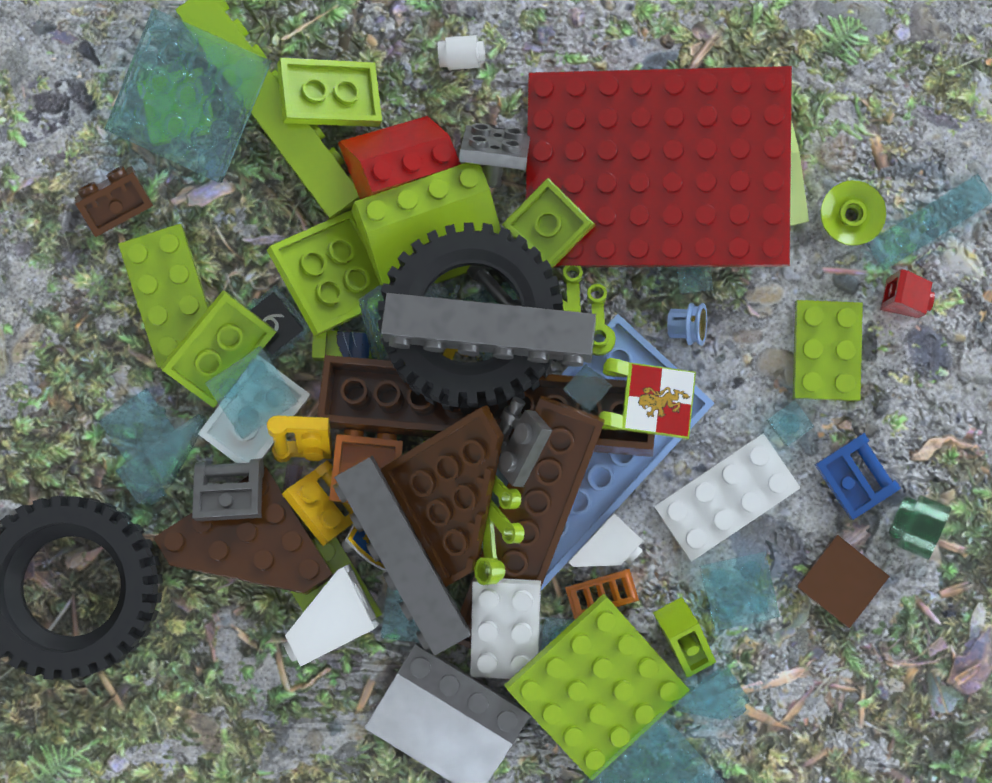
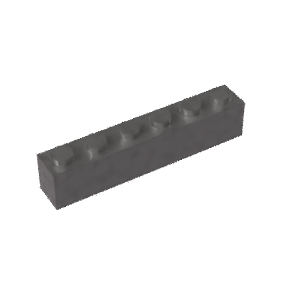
[381,293,596,367]
[333,455,471,656]

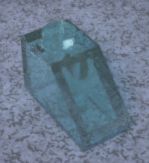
[671,665,751,720]

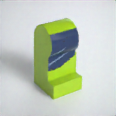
[312,330,375,361]

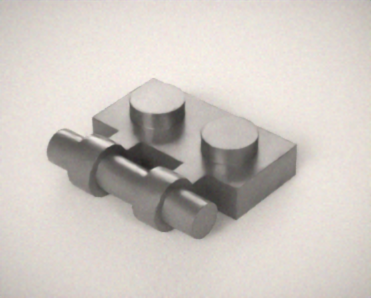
[497,397,553,487]

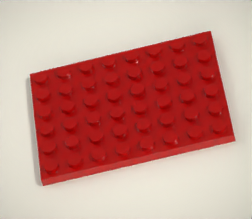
[526,66,792,268]

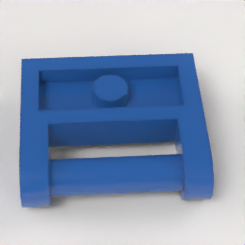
[814,433,901,520]

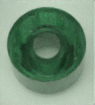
[888,494,951,560]

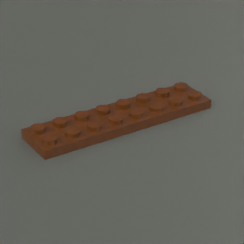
[457,395,605,649]

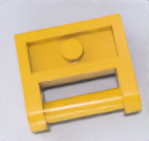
[267,415,333,463]
[282,460,354,546]

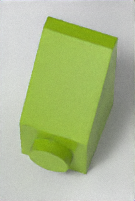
[653,597,716,678]

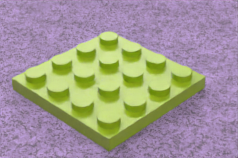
[504,594,690,781]

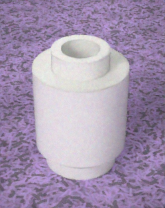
[438,35,485,70]

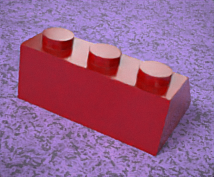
[338,116,461,199]

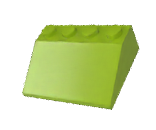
[351,163,501,289]

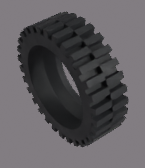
[378,222,564,414]
[0,496,163,680]

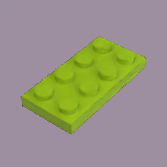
[118,223,209,368]

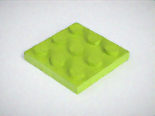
[267,210,384,337]

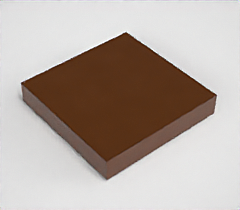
[795,535,890,628]

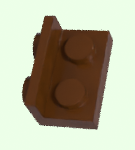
[75,166,153,237]

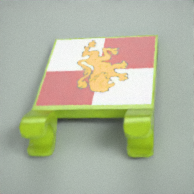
[598,358,696,439]

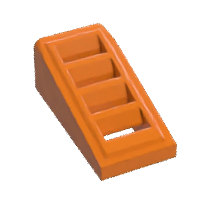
[565,568,639,619]

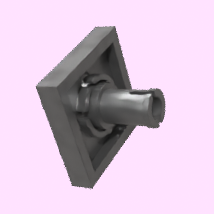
[459,123,530,188]

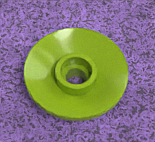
[820,180,886,246]

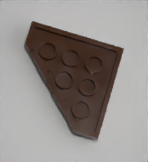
[380,405,504,587]
[153,465,334,595]

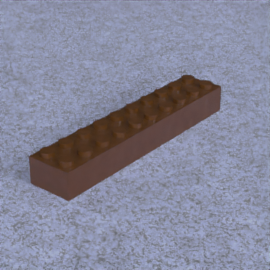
[317,355,655,457]

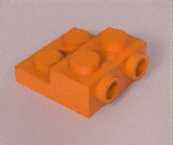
[329,429,403,503]

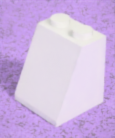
[284,564,380,667]

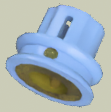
[667,303,707,346]

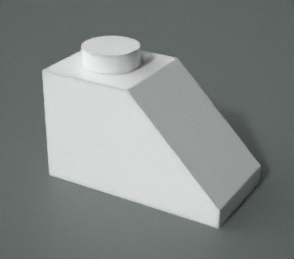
[568,513,643,567]

